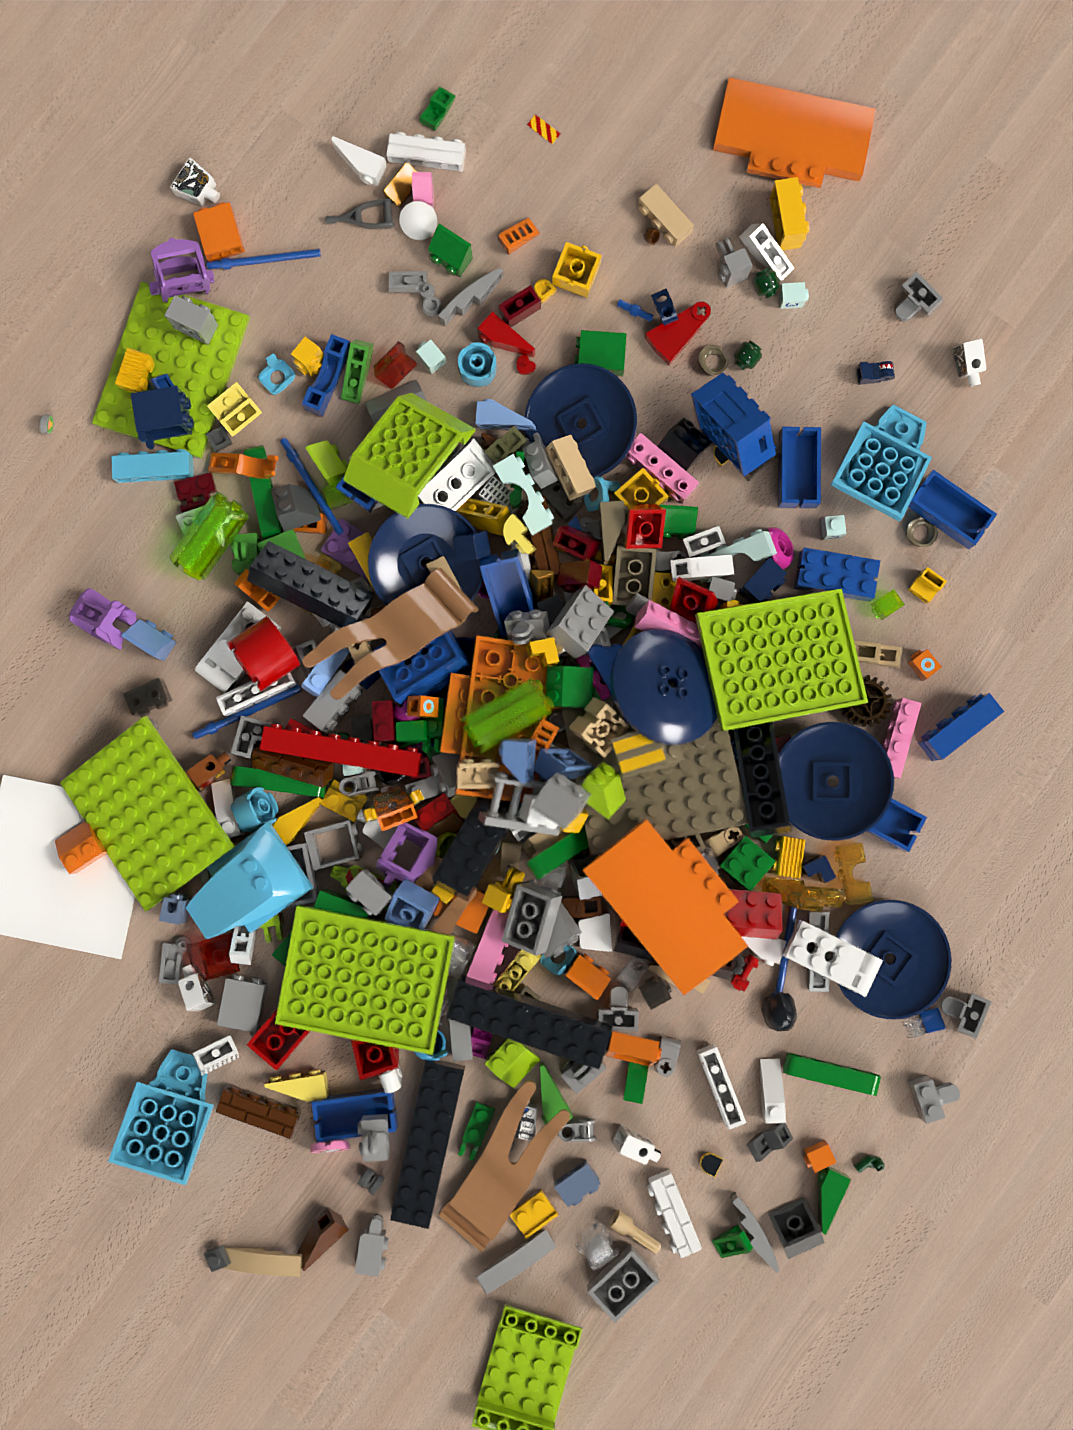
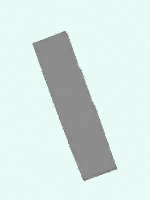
[438,268,503,327]
[807,909,831,992]
[447,977,473,1061]
[730,1192,780,1273]
[476,1229,556,1294]

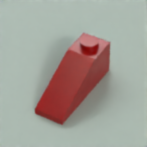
[477,311,535,358]

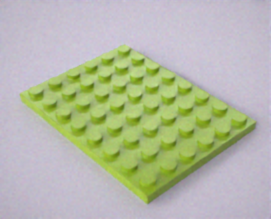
[92,281,250,459]
[695,589,868,732]
[60,716,235,912]
[275,905,455,1055]

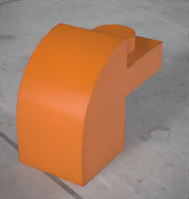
[234,569,281,612]

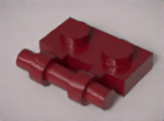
[174,472,220,513]

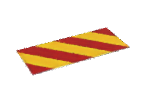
[527,114,561,144]

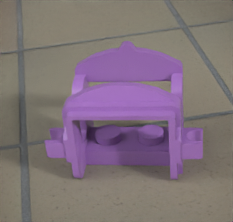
[149,238,215,303]
[69,588,137,650]
[376,822,437,888]

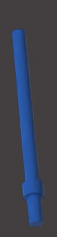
[207,249,321,270]
[280,438,344,535]
[193,685,302,739]
[772,900,799,995]

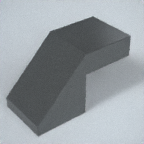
[747,1123,794,1162]

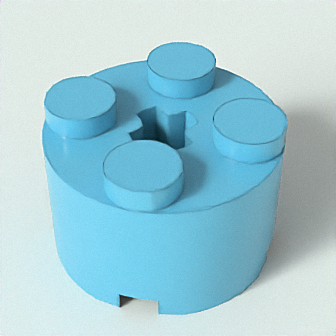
[458,342,497,387]
[231,787,278,832]

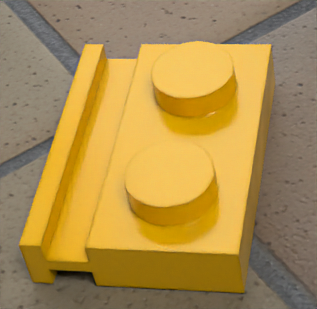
[321,780,368,822]
[510,1189,558,1239]

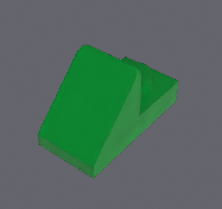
[396,720,427,748]
[712,1225,753,1258]

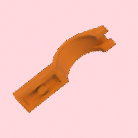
[208,453,279,479]

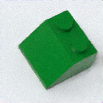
[428,223,473,277]
[659,504,698,540]
[545,666,594,708]

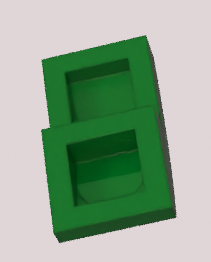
[419,87,456,131]
[623,1062,649,1104]

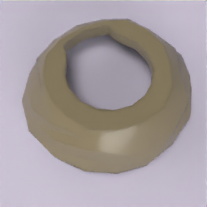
[698,345,729,375]
[906,517,938,547]

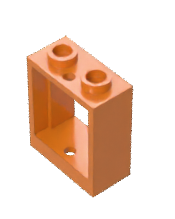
[605,1031,662,1067]

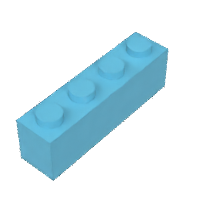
[111,449,194,483]

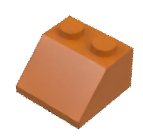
[55,821,107,874]
[565,953,611,1000]

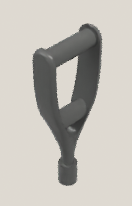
[326,199,394,229]

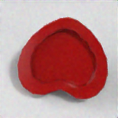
[517,355,536,375]

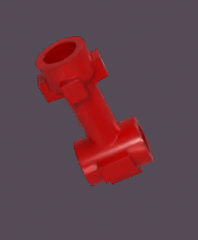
[730,954,759,992]

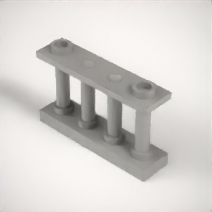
[478,771,560,836]

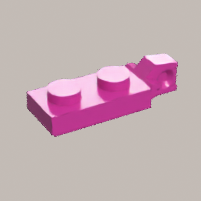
[576,655,610,700]

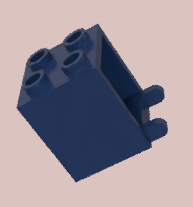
[131,386,194,450]

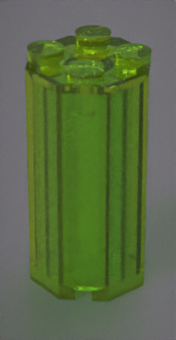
[169,491,249,581]
[460,678,554,754]

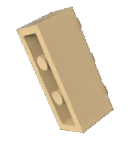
[638,184,694,247]
[545,435,596,501]

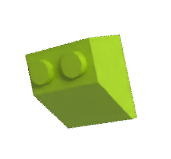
[305,440,348,488]
[581,762,626,819]
[485,1038,541,1088]

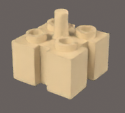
[569,698,629,758]

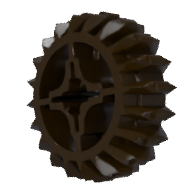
[842,675,892,727]

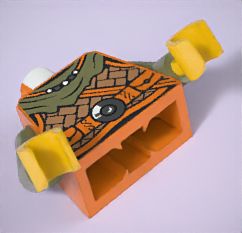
[363,787,424,831]

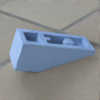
[475,399,536,431]
[300,647,350,698]

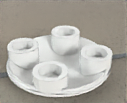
[400,201,437,240]

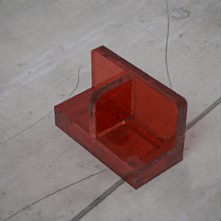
[373,341,417,389]

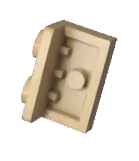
[456,759,499,789]

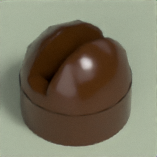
[643,228,660,245]

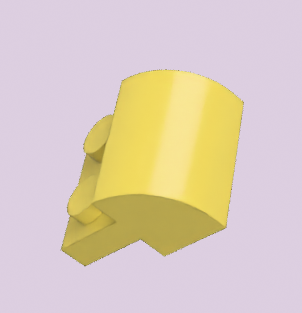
[207,382,262,437]
[503,514,536,554]

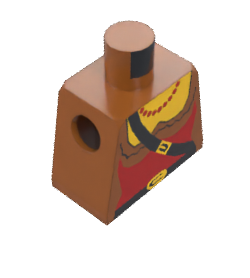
[185,751,232,792]

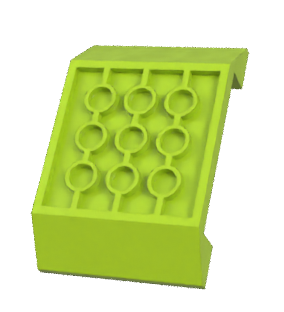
[343,393,476,519]
[472,1305,583,1430]

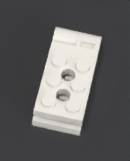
[418,438,496,511]
[195,601,282,694]
[782,920,883,997]

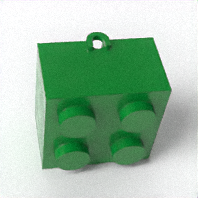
[718,835,776,891]

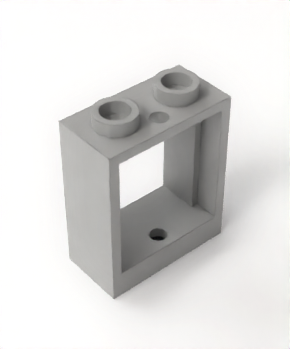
[304,820,363,871]

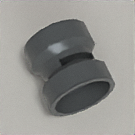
[357,1167,385,1195]

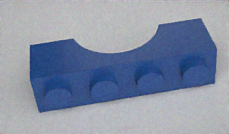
[302,334,350,417]

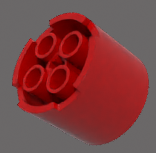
[226,616,300,692]

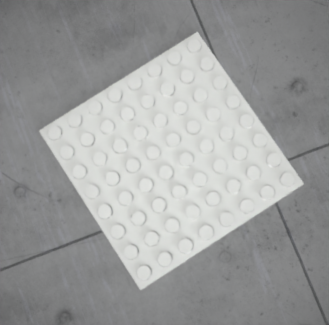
[0,775,135,959]

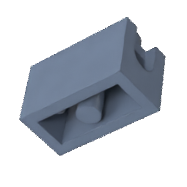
[159,892,192,925]
[554,1160,601,1207]

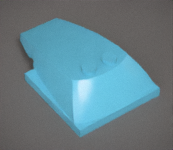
[831,405,932,522]
[186,822,314,939]
[108,1049,214,1185]

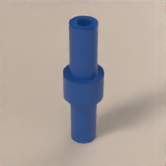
[617,299,654,322]

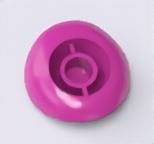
[768,527,794,569]

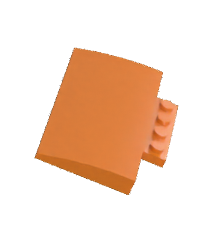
[713,77,876,188]
[440,636,547,803]
[582,819,748,995]

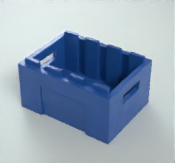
[691,372,776,476]
[372,630,471,706]

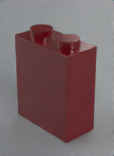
[372,700,397,744]

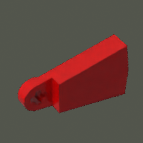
[645,301,711,366]

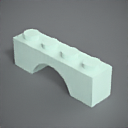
[493,454,554,535]
[698,529,777,583]

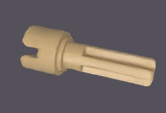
[608,1210,661,1254]

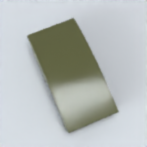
[484,426,528,464]

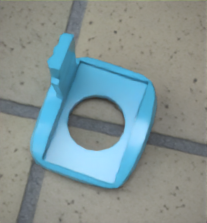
[258,354,295,395]
[584,476,620,512]
[540,945,577,975]

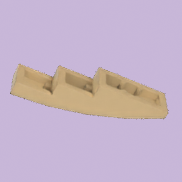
[224,1247,302,1277]

